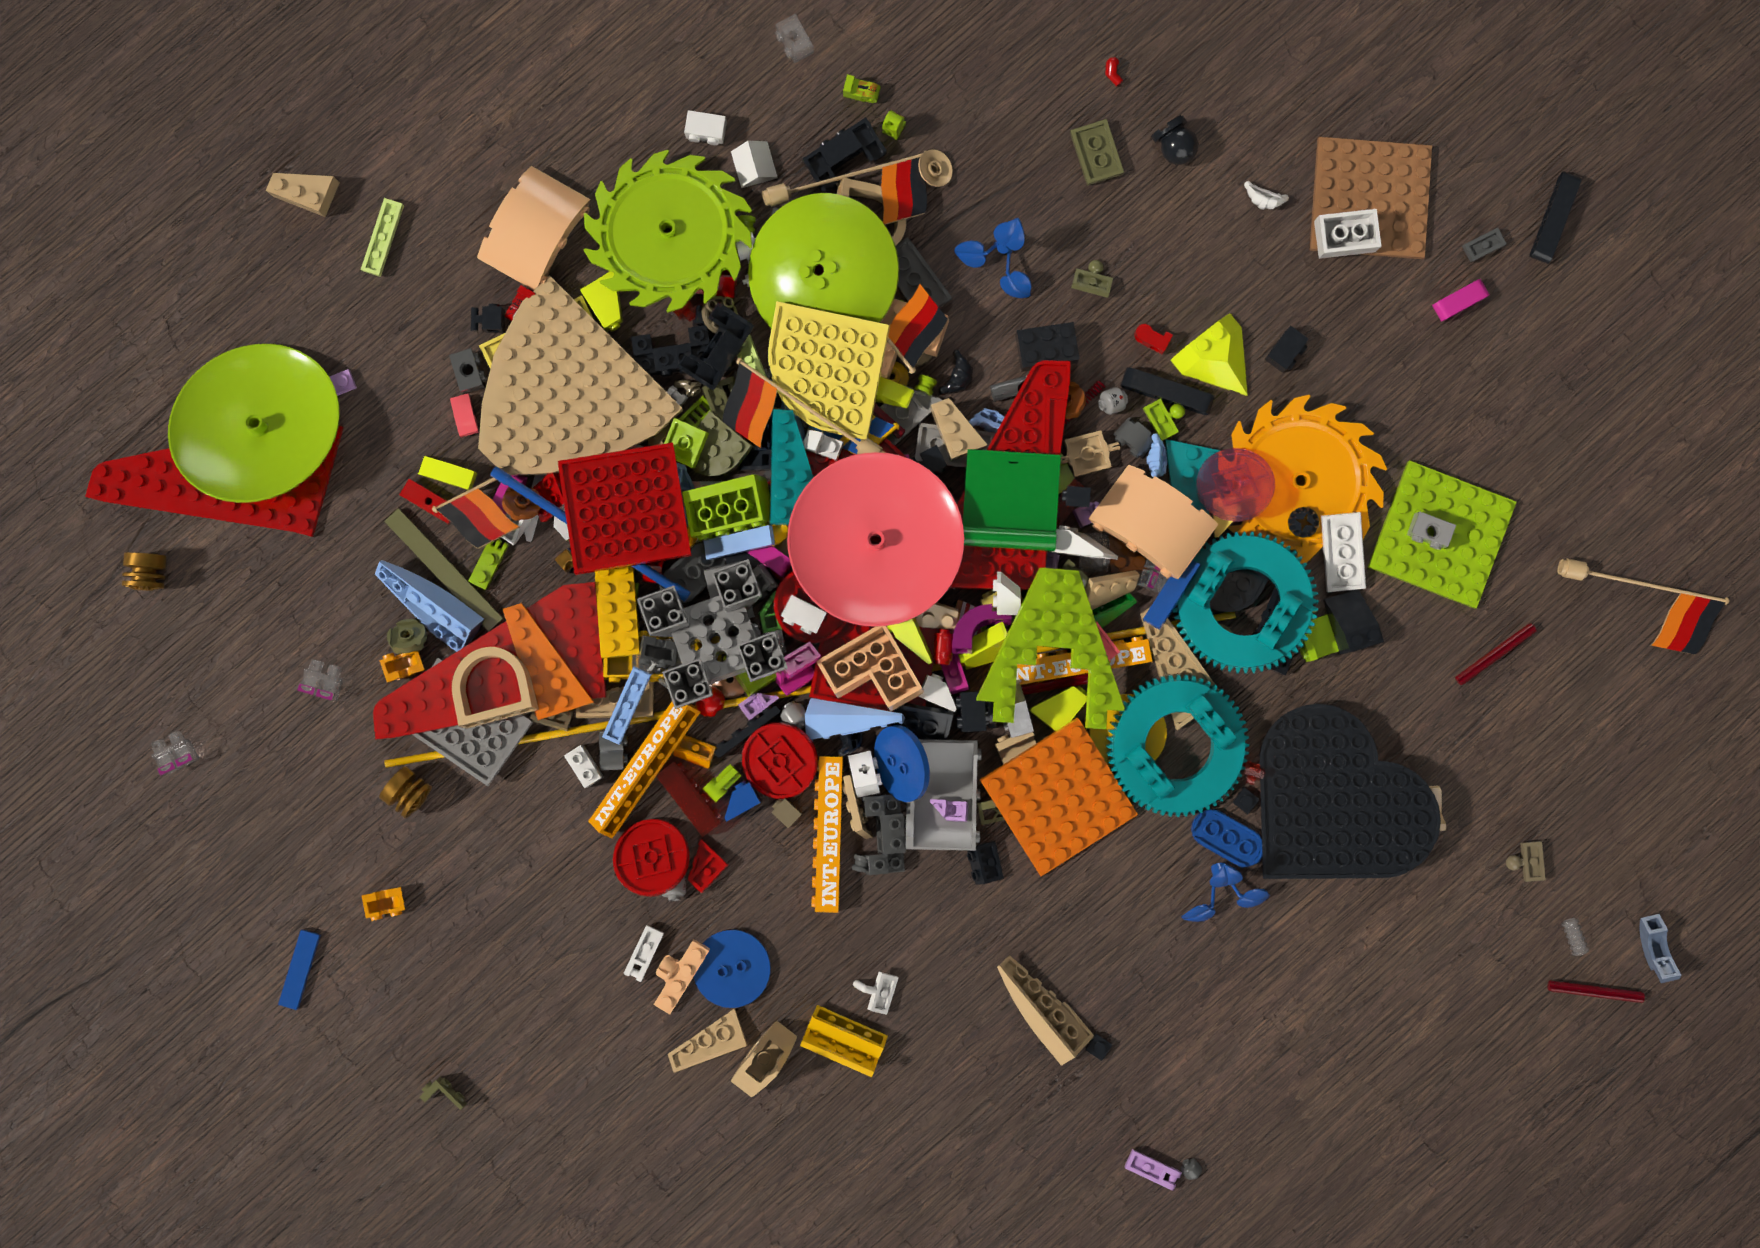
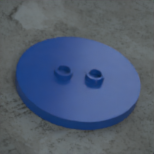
[874,725,930,802]
[694,929,771,1008]

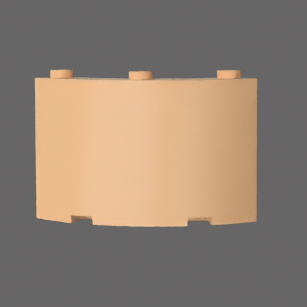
[477,166,590,290]
[1088,465,1218,579]

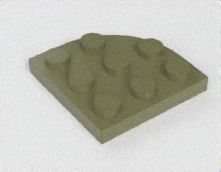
[690,411,754,476]

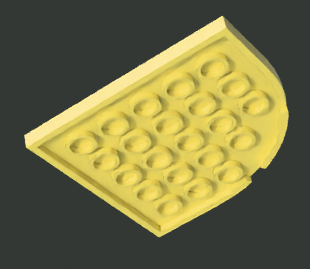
[768,301,890,440]

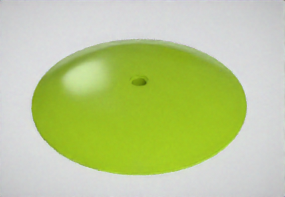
[168,344,340,503]

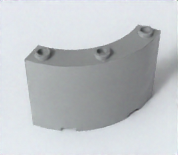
[906,740,981,851]

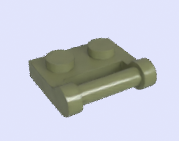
[702,376,735,420]

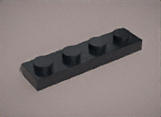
[714,705,781,758]

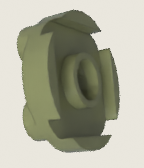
[387,619,427,654]

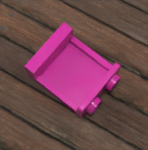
[776,641,821,695]

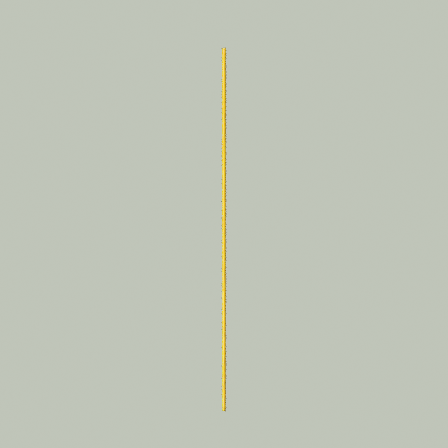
[384,612,1236,768]

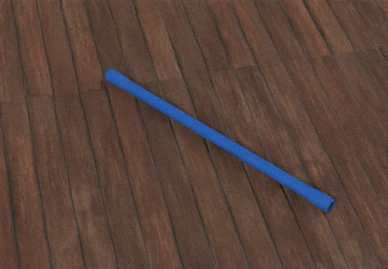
[490,466,691,602]

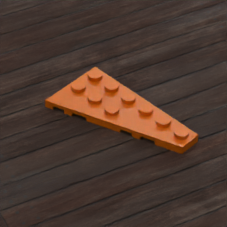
[503,603,594,720]

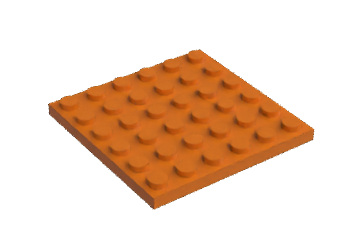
[980,718,1138,876]

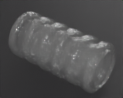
[1561,918,1589,956]

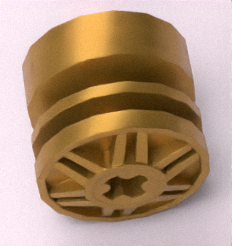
[122,552,167,591]
[379,766,432,818]

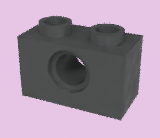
[449,348,487,394]

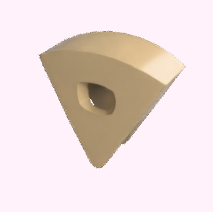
[731,1021,797,1097]

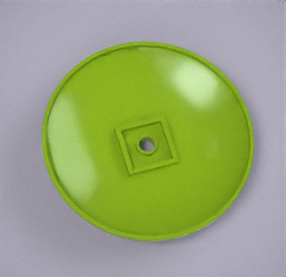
[748,193,899,329]

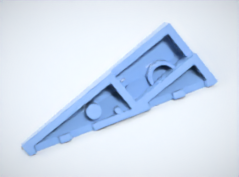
[805,698,905,742]

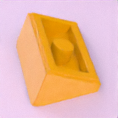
[673,735,717,769]

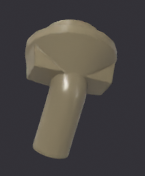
[674,380,701,397]

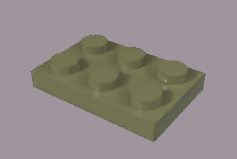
[1070,119,1124,186]

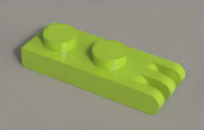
[468,539,509,590]

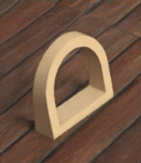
[837,177,906,246]
[452,647,539,729]

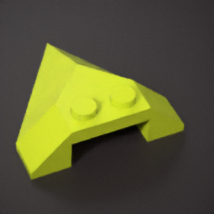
[1170,313,1248,396]

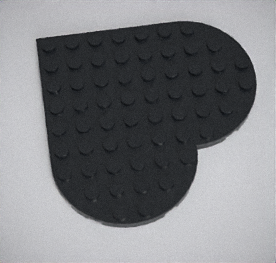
[1259,704,1441,879]

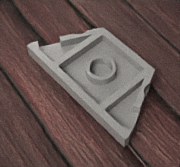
[880,385,942,446]

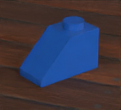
[725,781,761,822]

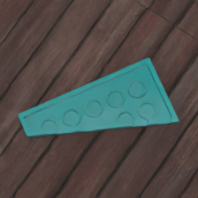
[770,409,814,525]
[1164,439,1221,559]

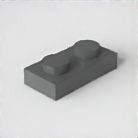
[1462,228,1506,263]

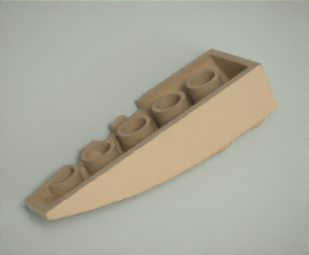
[997,955,1094,1066]

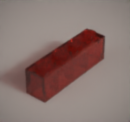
[656,761,722,837]

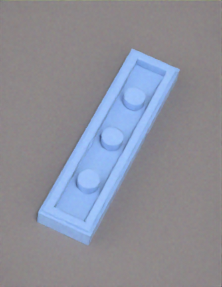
[704,525,775,560]
[602,666,652,745]

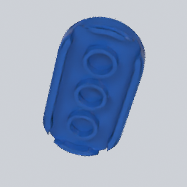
[1191,809,1262,867]

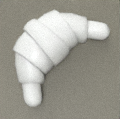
[1244,181,1289,210]

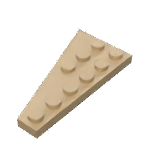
[1140,606,1223,730]

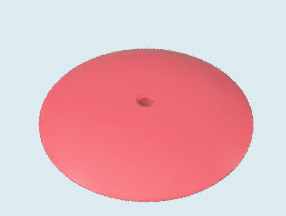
[787,452,964,627]

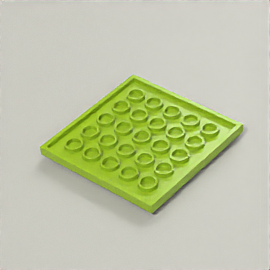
[1368,460,1516,609]

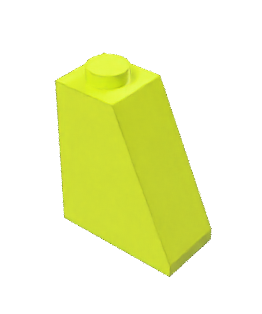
[580,272,623,332]
[958,622,1007,670]
[1029,686,1087,731]

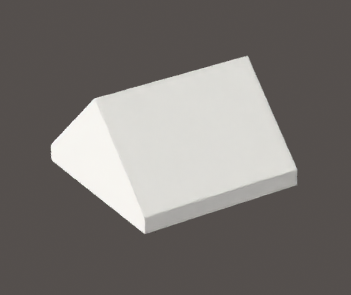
[731,141,778,188]

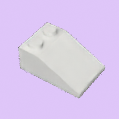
[1049,526,1118,560]

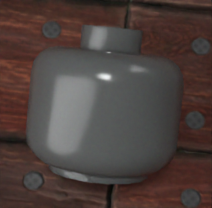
[1180,1158,1202,1180]

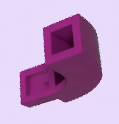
[952,604,1012,654]

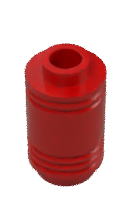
[933,629,953,665]

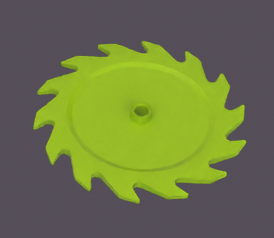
[583,150,752,313]

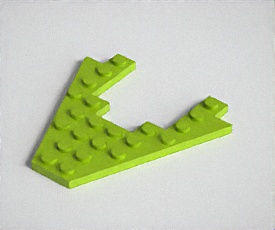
[976,568,1125,729]

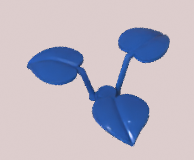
[954,218,1032,298]
[1181,863,1270,922]

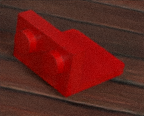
[533,473,564,522]

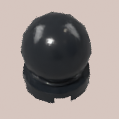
[1151,115,1199,165]

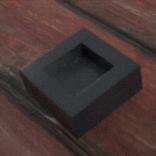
[1232,787,1260,814]
[1085,1033,1112,1061]

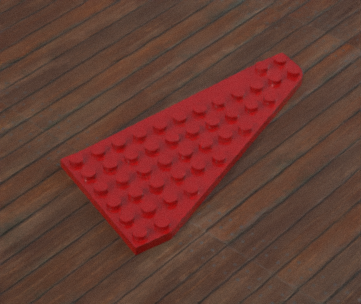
[949,360,1071,590]
[85,426,344,537]
[373,582,606,739]

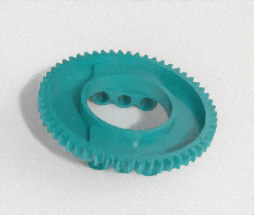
[1173,531,1319,674]
[1106,674,1249,817]

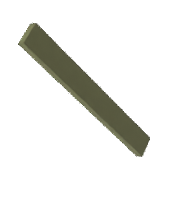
[384,508,504,631]

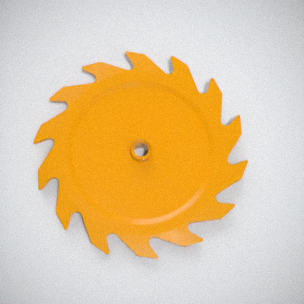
[1214,395,1387,564]

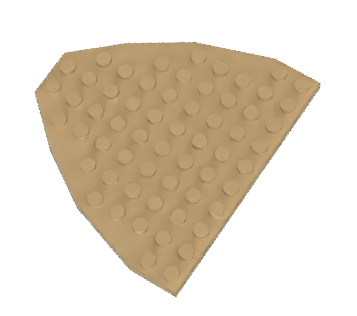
[478,275,683,476]

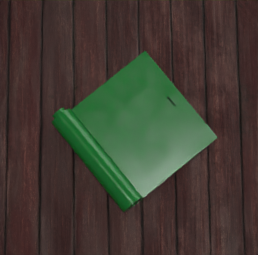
[963,449,1061,551]

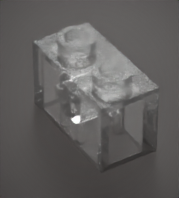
[774,14,814,63]

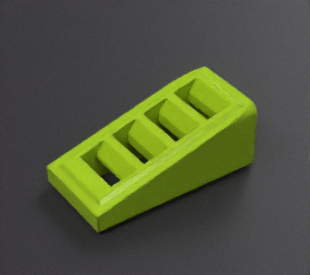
[679,396,711,427]

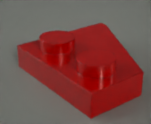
[687,839,729,893]

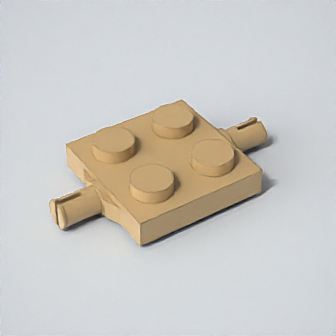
[1060,430,1120,477]

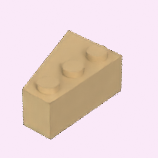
[266,173,340,217]
[930,398,987,462]

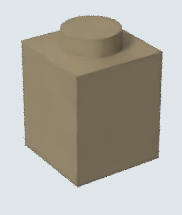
[771,798,802,828]

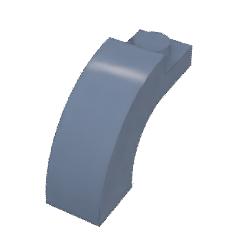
[1640,914,1681,983]

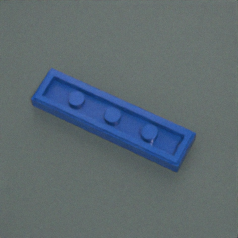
[1143,560,1201,630]
[278,929,321,1010]

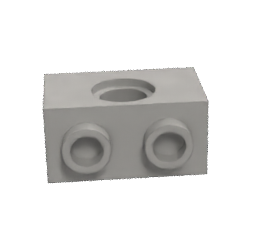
[1407,512,1456,550]

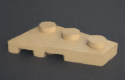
[1085,570,1140,610]

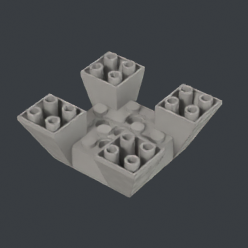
[637,559,788,709]

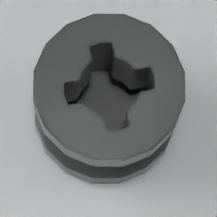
[852,854,869,873]

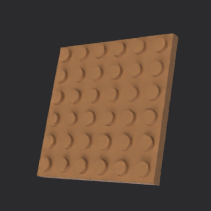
[1310,137,1432,259]

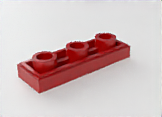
[399,479,451,525]

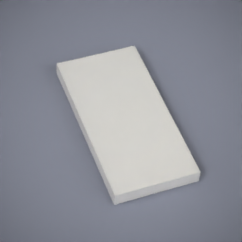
[1321,512,1366,592]

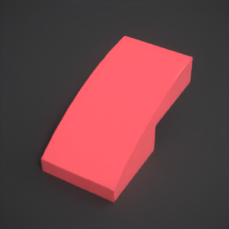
[450,393,479,437]

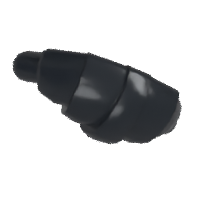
[939,350,973,394]
[838,732,863,757]

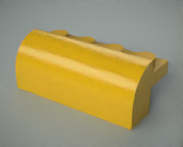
[800,1005,888,1077]

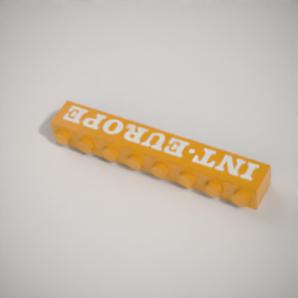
[1016,636,1152,685]
[588,702,700,839]
[811,756,843,913]

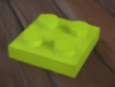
[664,418,709,468]

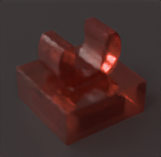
[673,301,695,322]
[1243,761,1265,785]

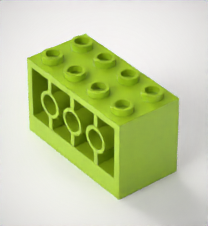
[682,474,770,541]

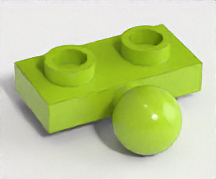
[1143,398,1185,441]

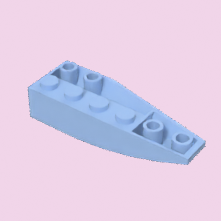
[375,560,484,652]

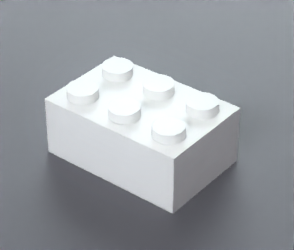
[1314,209,1382,259]

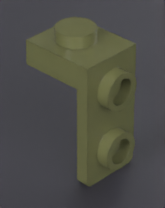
[420,1077,467,1110]

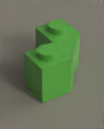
[758,591,782,633]

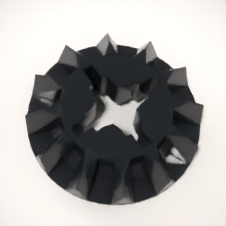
[1288,507,1319,538]

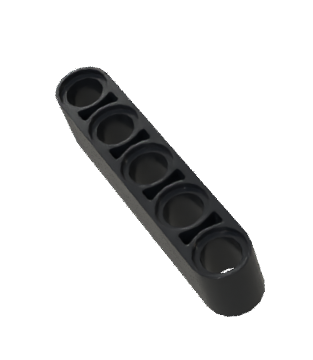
[1530,171,1582,264]
[1120,367,1215,415]

